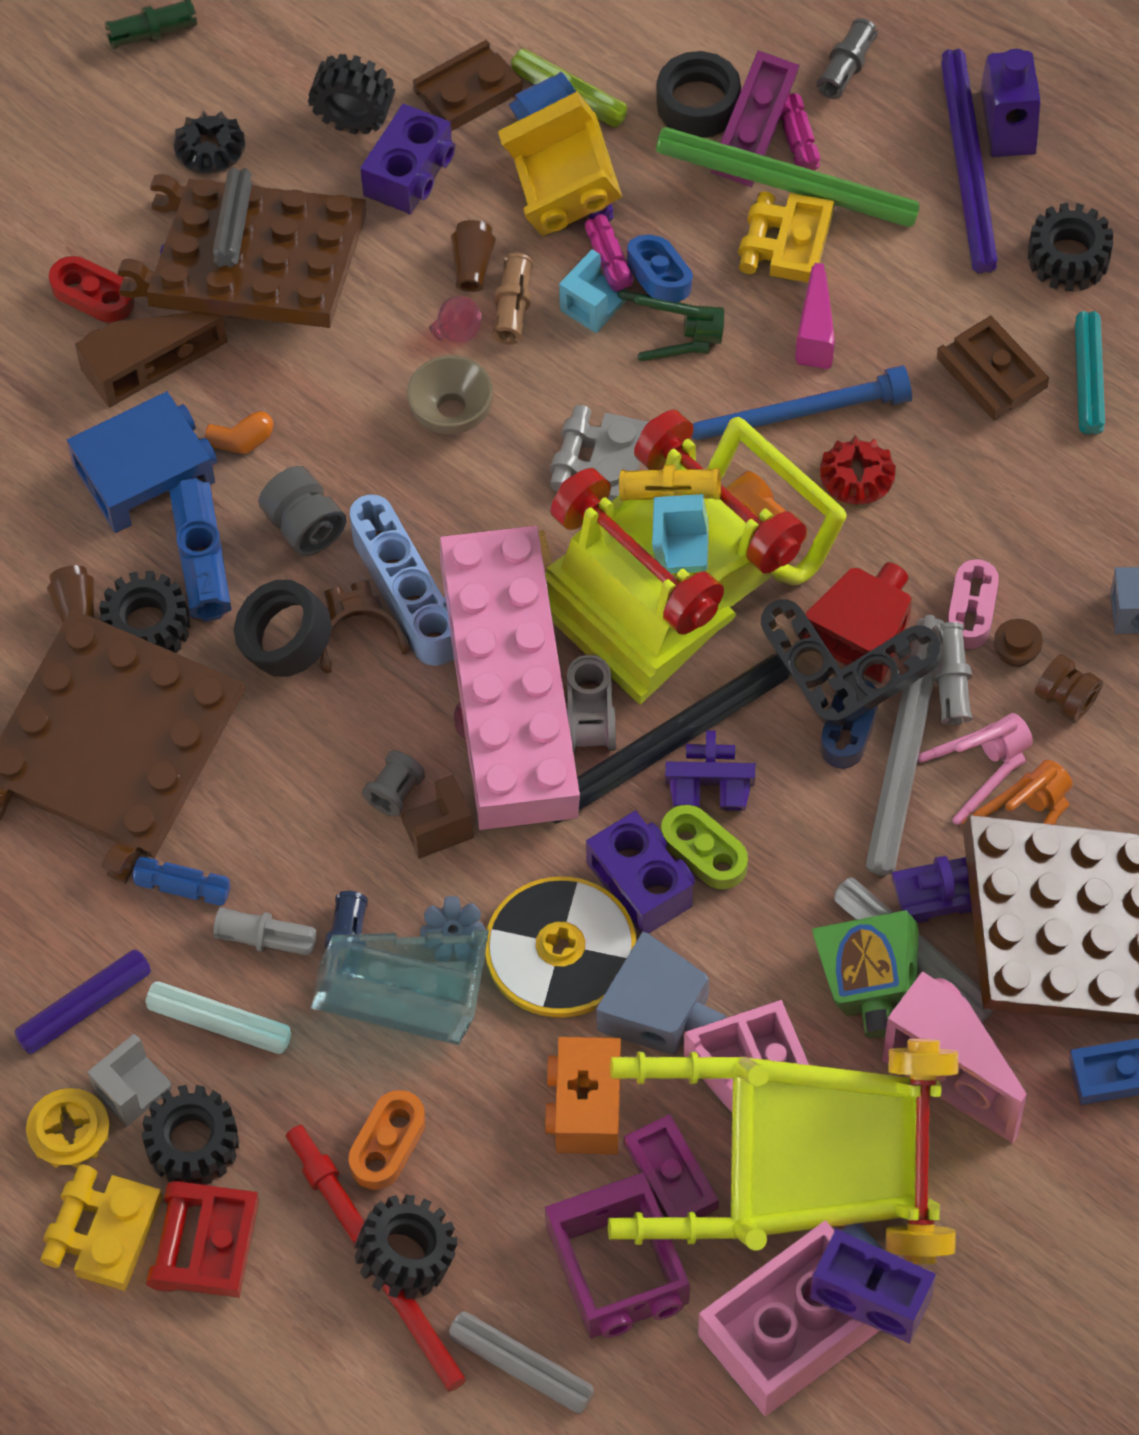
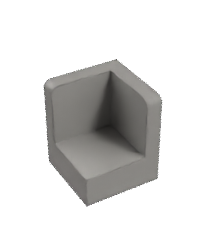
[87,1034,172,1127]

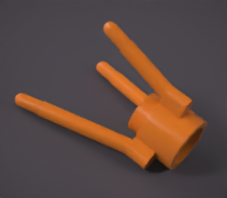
[961,760,1073,825]

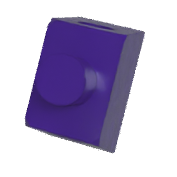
[980,49,1041,157]

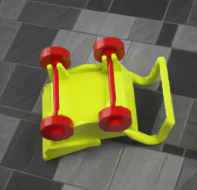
[545,409,847,705]

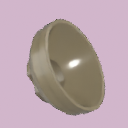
[407,356,493,434]

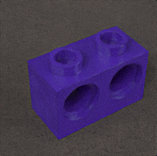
[360,103,455,215]
[586,810,695,935]
[810,1229,936,1344]

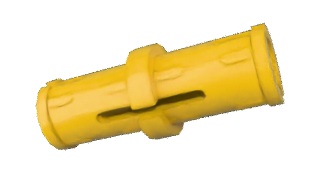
[619,465,721,501]

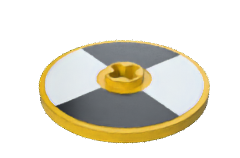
[485,876,636,1018]

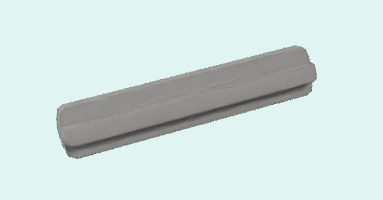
[449,1312,594,1413]

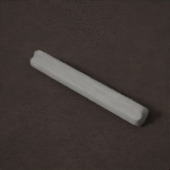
[834,878,994,1023]

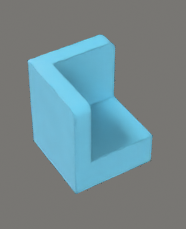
[559,250,627,333]
[652,494,709,573]

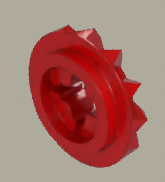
[820,435,896,505]

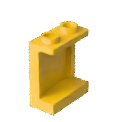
[498,91,623,237]

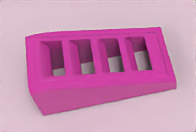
[795,263,835,369]

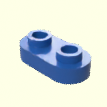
[626,235,693,303]

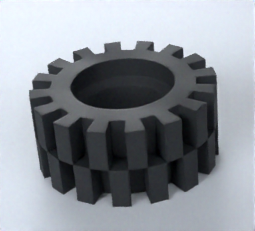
[308,54,395,134]
[1028,203,1114,291]
[99,571,190,653]
[142,1085,239,1185]
[354,1194,457,1299]

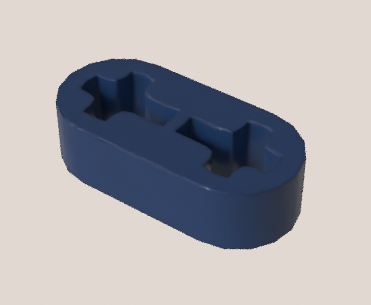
[820,679,878,769]

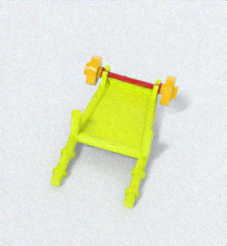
[608,1039,959,1265]

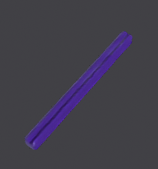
[941,48,998,274]

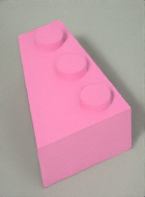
[684,1000,809,1113]

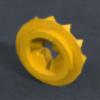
[26,1088,110,1169]

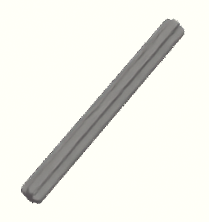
[866,615,944,877]

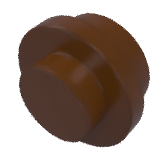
[994,619,1043,666]

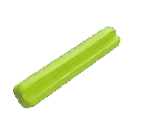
[511,49,628,127]

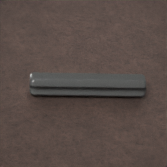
[213,167,252,268]

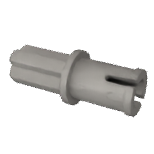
[213,907,316,955]

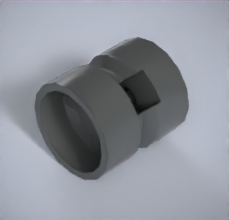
[258,466,347,556]

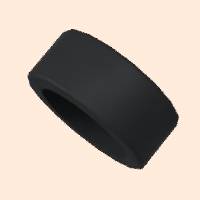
[656,51,741,138]
[234,579,332,677]

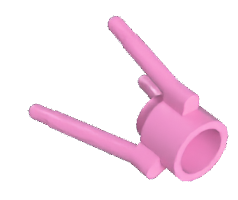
[918,713,1033,825]

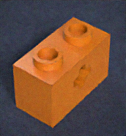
[545,1037,621,1155]

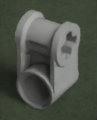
[566,655,616,752]

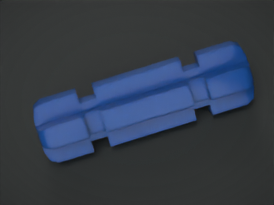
[132,856,231,906]

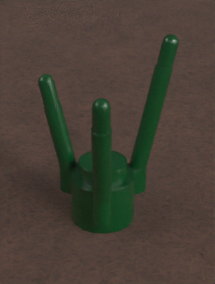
[617,290,724,361]

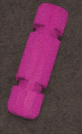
[780,93,821,171]
[585,215,634,292]

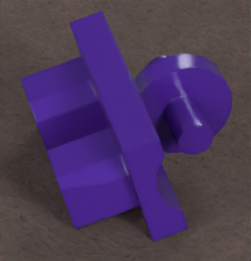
[665,730,756,811]
[892,855,972,923]

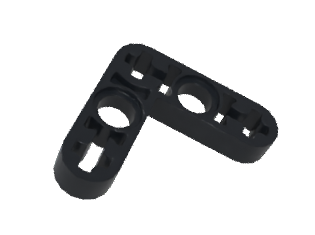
[761,599,942,727]

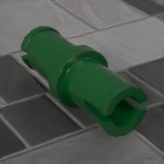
[105,0,197,50]

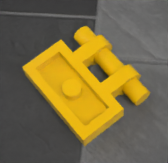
[738,191,834,283]
[40,1165,163,1291]

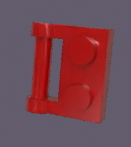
[146,1181,259,1298]

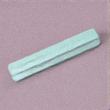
[145,981,291,1054]

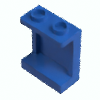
[67,391,217,533]

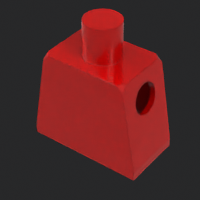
[803,562,912,683]

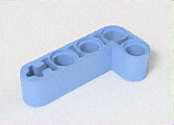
[349,494,454,666]

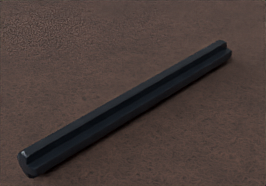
[551,654,790,823]

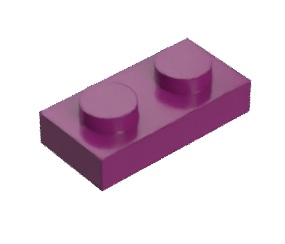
[624,1114,719,1218]

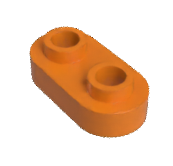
[348,1090,426,1190]

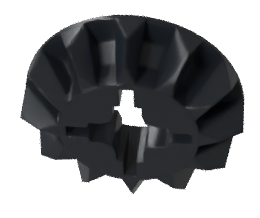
[173,110,245,173]

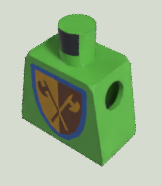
[812,910,919,1038]

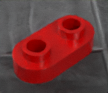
[49,256,135,323]

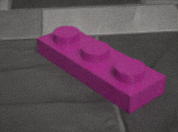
[710,50,800,188]

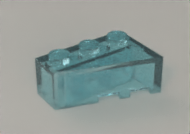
[311,930,489,1045]

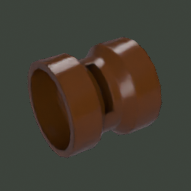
[1035,654,1103,721]

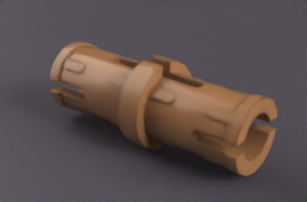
[492,252,533,345]

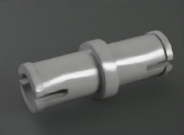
[932,622,973,725]

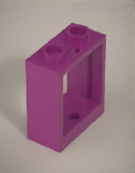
[545,1172,690,1339]

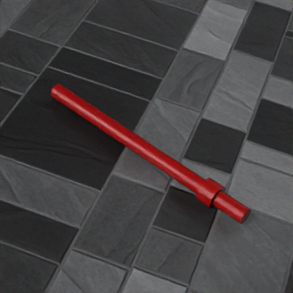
[285,1125,466,1392]

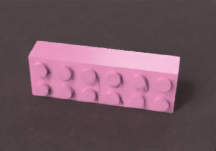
[440,526,580,830]

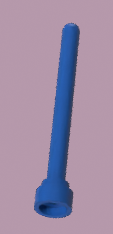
[692,365,912,440]

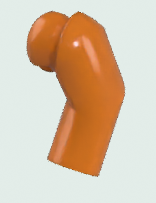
[204,411,274,454]

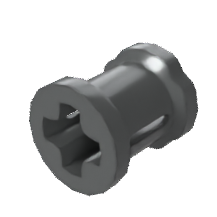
[362,750,425,817]

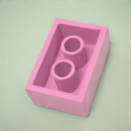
[698,1220,881,1417]

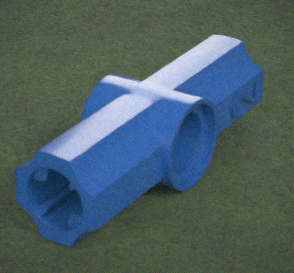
[169,478,232,622]

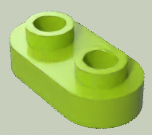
[661,805,748,889]

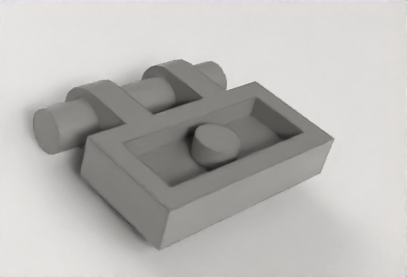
[550,405,648,502]

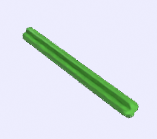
[656,127,919,227]

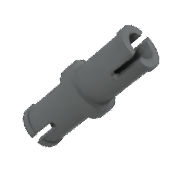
[816,18,878,99]

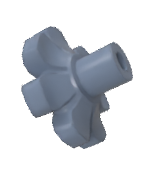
[420,896,485,958]

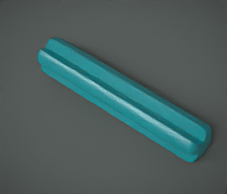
[1075,311,1105,435]

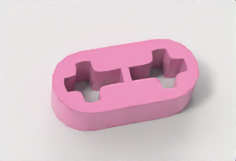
[948,560,999,649]

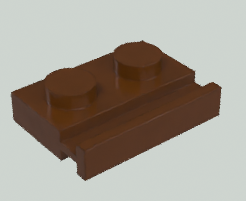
[413,40,523,132]
[937,315,1049,421]

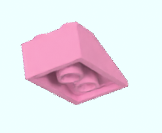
[882,971,1027,1143]

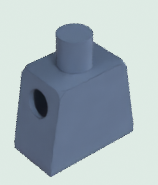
[596,931,727,1054]

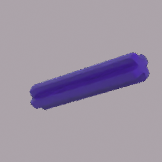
[14,949,151,1054]

